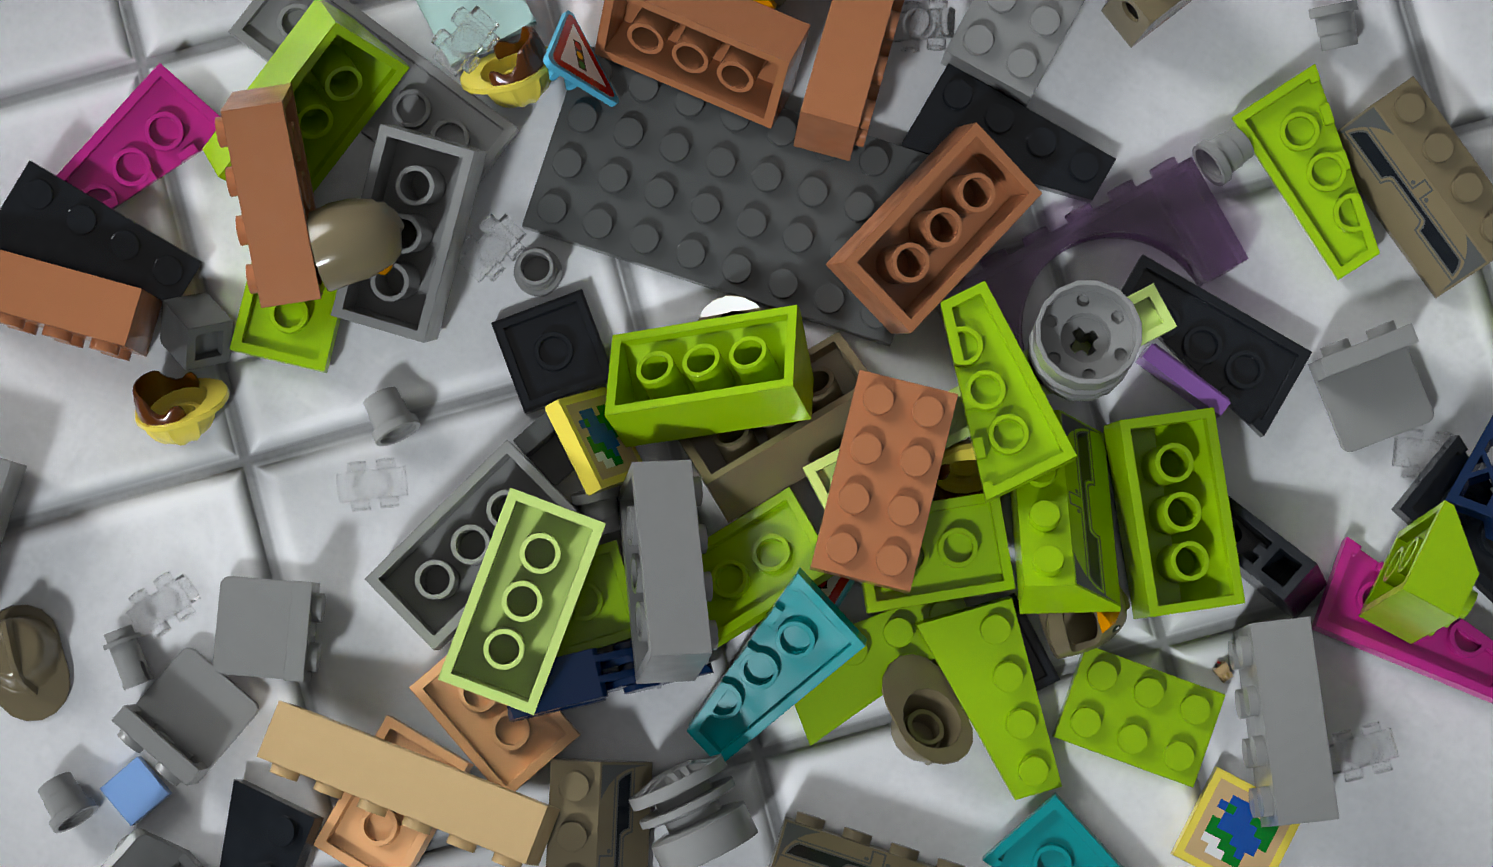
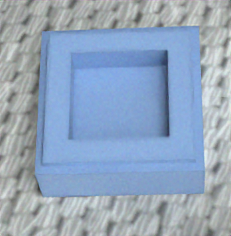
[100,756,172,826]

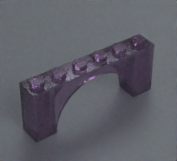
[935,156,1249,352]

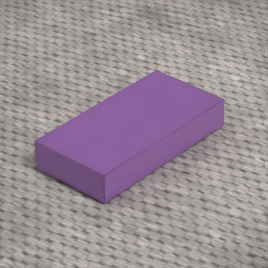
[1135,343,1231,418]

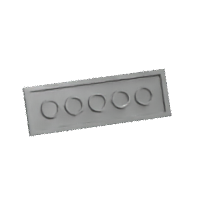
[228,0,519,183]

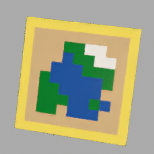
[545,387,643,496]
[1170,766,1300,867]

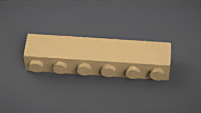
[257,700,560,867]

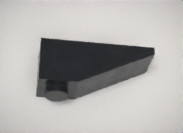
[1228,496,1327,618]

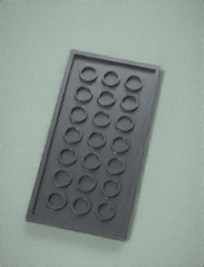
[522,47,929,347]

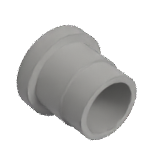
[1308,0,1358,51]
[1192,127,1254,186]
[514,247,563,297]
[363,387,421,446]
[570,486,621,535]
[38,772,98,833]

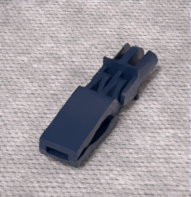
[507,640,714,722]

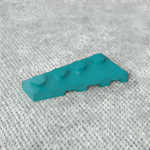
[687,567,867,762]
[982,792,1123,867]

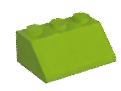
[1359,500,1479,644]

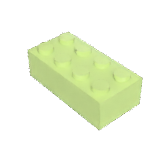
[438,488,606,715]

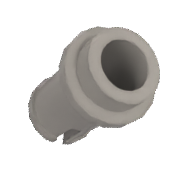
[103,624,154,690]

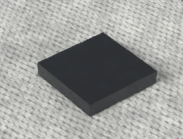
[491,289,610,415]

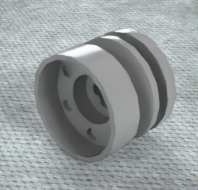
[1028,280,1142,401]
[628,754,758,867]

